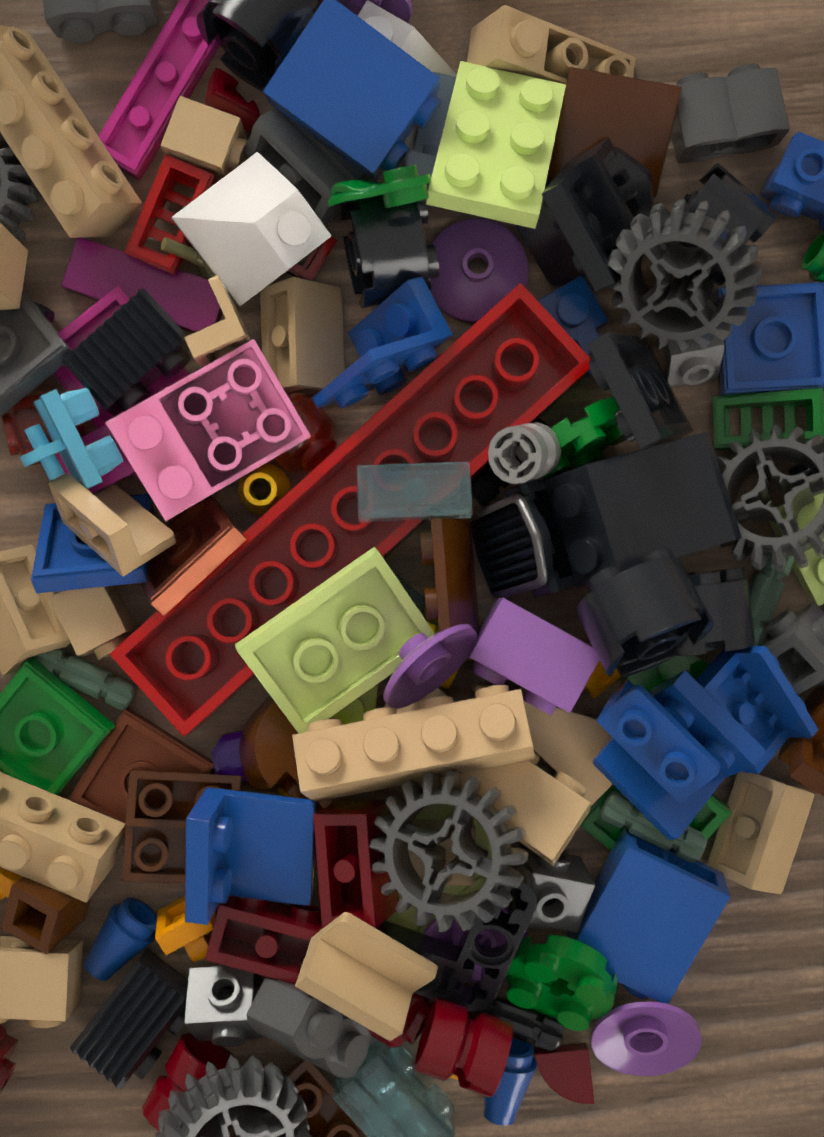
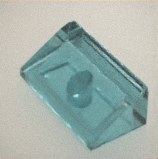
[357,461,473,522]

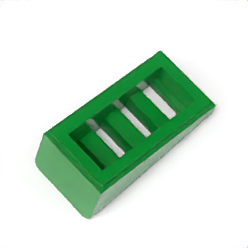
[712,388,824,450]

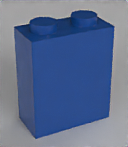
[263,0,442,182]
[567,826,731,1004]

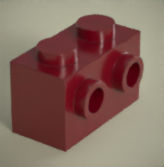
[313,799,399,928]
[205,896,323,984]

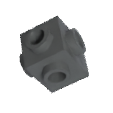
[763,602,824,695]
[509,844,595,933]
[184,964,263,1047]

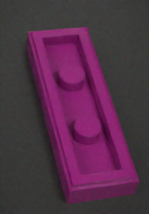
[61,237,223,333]

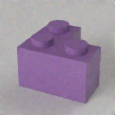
[468,597,599,715]

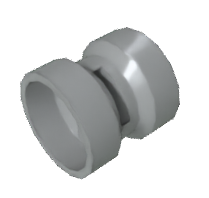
[488,422,561,484]

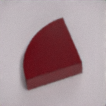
[204,67,260,133]
[534,1043,594,1104]

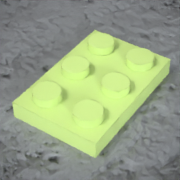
[426,61,566,229]
[235,547,435,733]

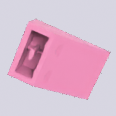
[105,339,311,522]

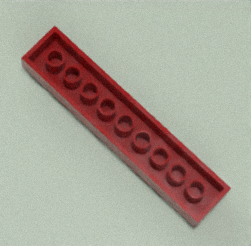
[109,282,592,737]

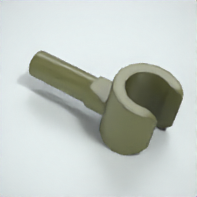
[161,237,215,279]

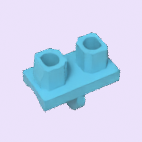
[20,388,123,489]

